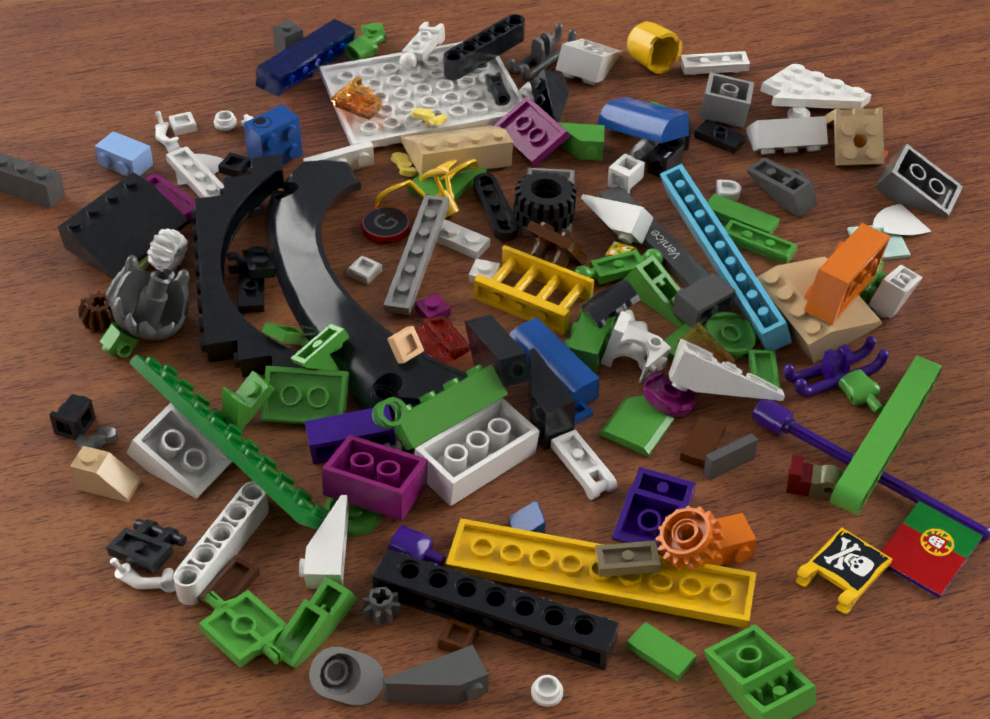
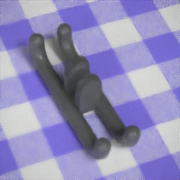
[507,23,577,80]

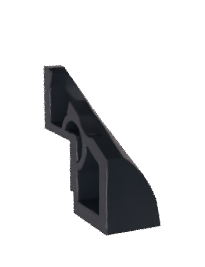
[579,279,640,328]

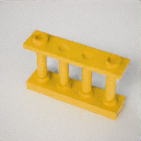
[474,245,594,335]

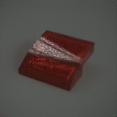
[398,315,470,364]

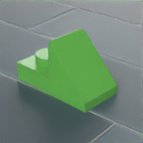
[291,324,349,371]
[222,371,275,430]

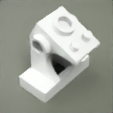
[601,311,671,384]

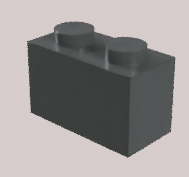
[672,273,736,330]

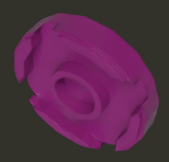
[643,372,697,417]

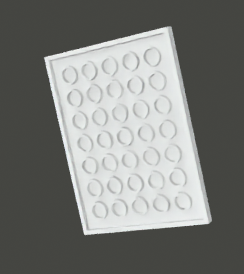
[319,42,523,148]

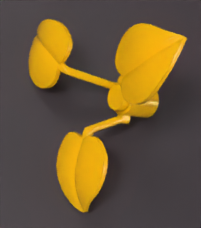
[374,159,478,218]

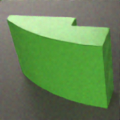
[704,624,816,719]

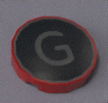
[361,206,411,244]

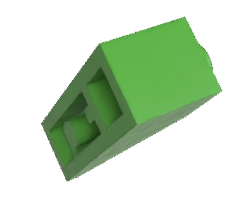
[624,255,685,328]

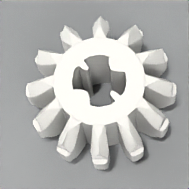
[147,228,188,272]

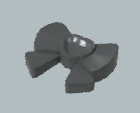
[75,427,118,451]

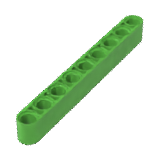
[829,355,943,516]

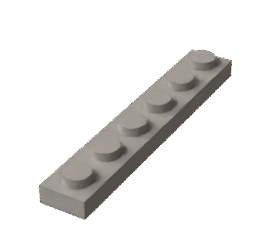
[384,194,450,315]

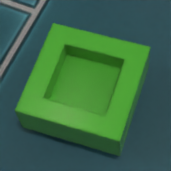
[361,23,386,43]

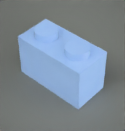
[95,131,153,176]

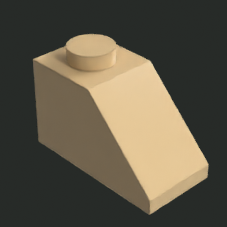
[70,446,141,502]

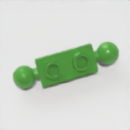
[574,248,663,284]

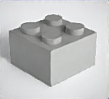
[699,72,754,128]

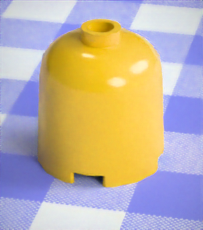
[627,21,682,74]

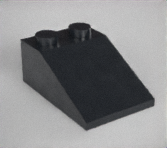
[528,348,576,451]

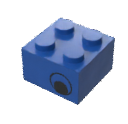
[244,104,303,165]

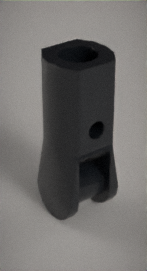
[485,72,510,106]

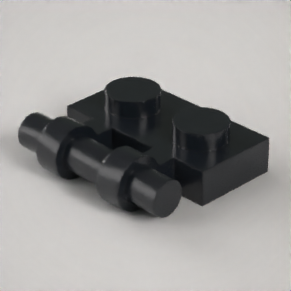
[106,519,187,573]

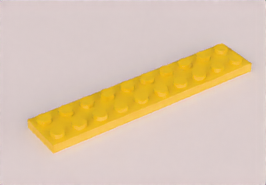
[446,518,756,628]

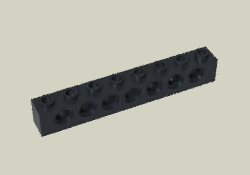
[373,549,619,670]

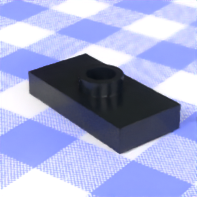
[694,119,746,154]
[238,271,265,313]

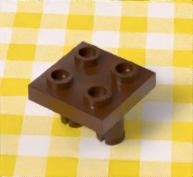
[526,221,588,268]

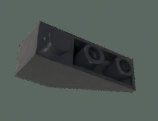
[530,69,569,122]

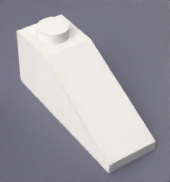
[581,194,654,244]
[868,265,923,319]
[299,495,349,589]

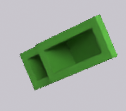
[274,576,358,669]

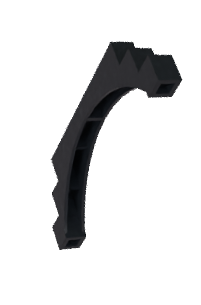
[191,154,305,378]

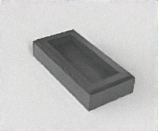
[703,434,758,481]

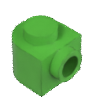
[100,322,139,358]

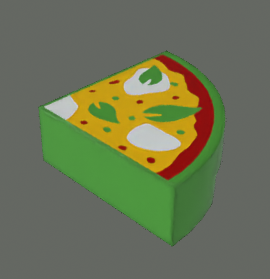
[604,241,637,257]

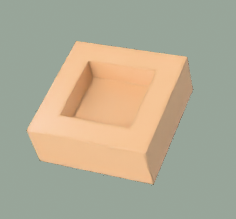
[387,326,424,364]

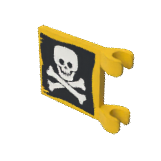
[795,528,892,615]

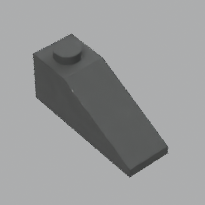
[747,157,817,217]
[383,645,489,704]

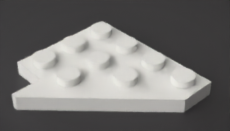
[760,64,871,109]

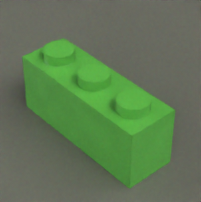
[564,295,619,373]

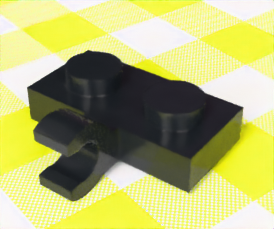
[227,246,275,279]

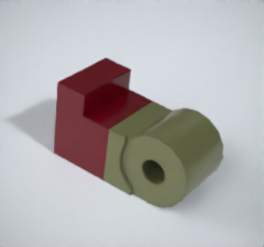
[786,455,843,499]

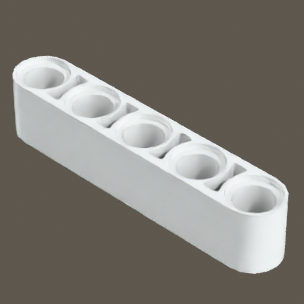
[173,481,269,605]

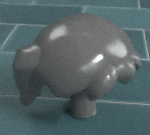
[106,255,189,341]

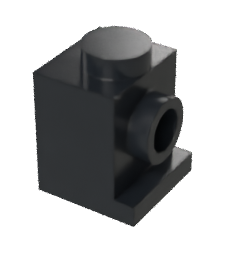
[49,394,96,440]

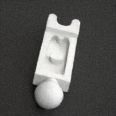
[399,22,445,70]

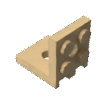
[825,107,884,166]

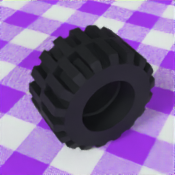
[513,172,577,232]

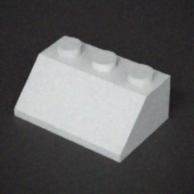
[746,116,828,155]

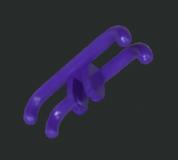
[784,336,889,397]

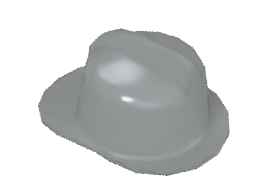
[309,647,384,706]

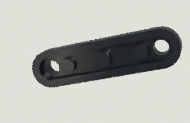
[473,173,518,241]

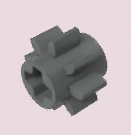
[362,586,401,626]

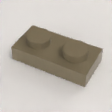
[595,541,661,577]

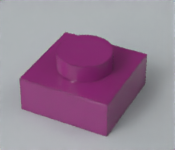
[415,293,451,325]

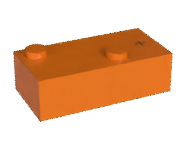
[804,223,891,325]

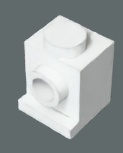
[607,154,645,194]

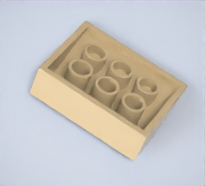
[401,125,513,178]
[757,257,882,364]

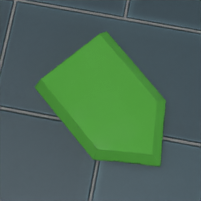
[599,395,674,457]

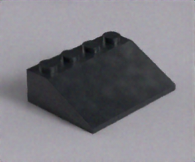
[58,172,189,279]

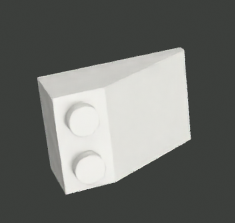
[556,39,622,85]
[127,403,233,499]

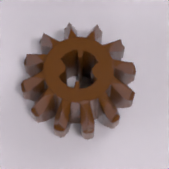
[78,290,116,333]

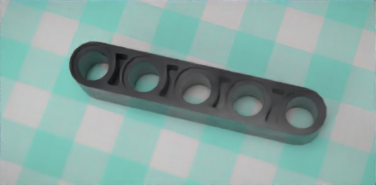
[443,14,525,80]

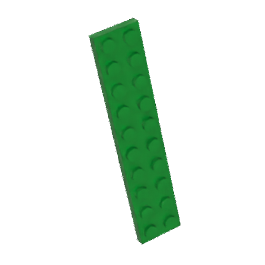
[130,354,329,530]

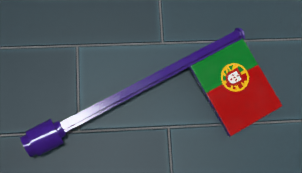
[752,399,990,599]

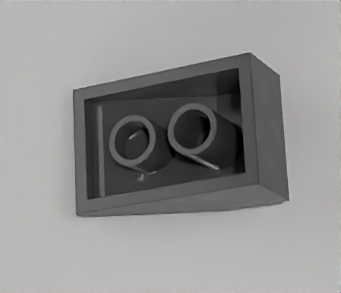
[875,143,963,218]

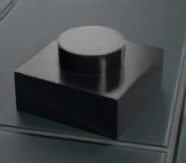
[218,152,252,177]

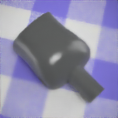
[629,138,655,161]

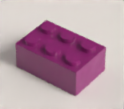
[322,435,428,521]

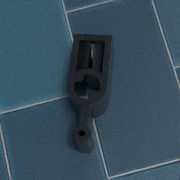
[647,127,692,178]

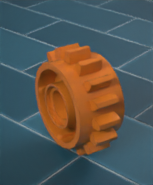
[656,506,724,571]

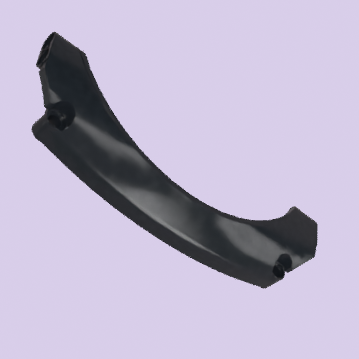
[265,160,468,411]

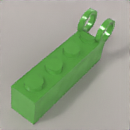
[372,364,508,451]

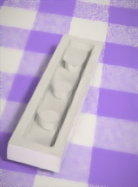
[166,146,224,198]

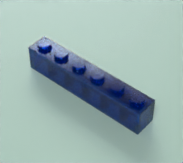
[256,19,356,96]

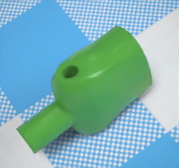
[345,34,384,61]
[838,369,884,414]

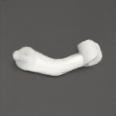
[155,111,182,153]
[110,558,176,593]

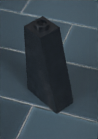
[464,314,532,387]

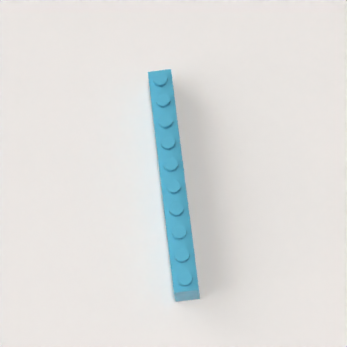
[660,164,792,350]

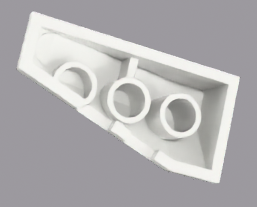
[669,339,785,401]

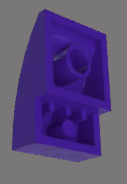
[612,467,695,554]

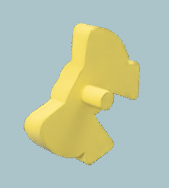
[412,108,448,127]
[390,152,419,177]

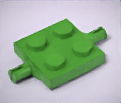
[199,590,287,668]

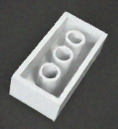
[415,398,539,506]

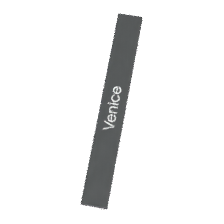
[599,185,710,288]

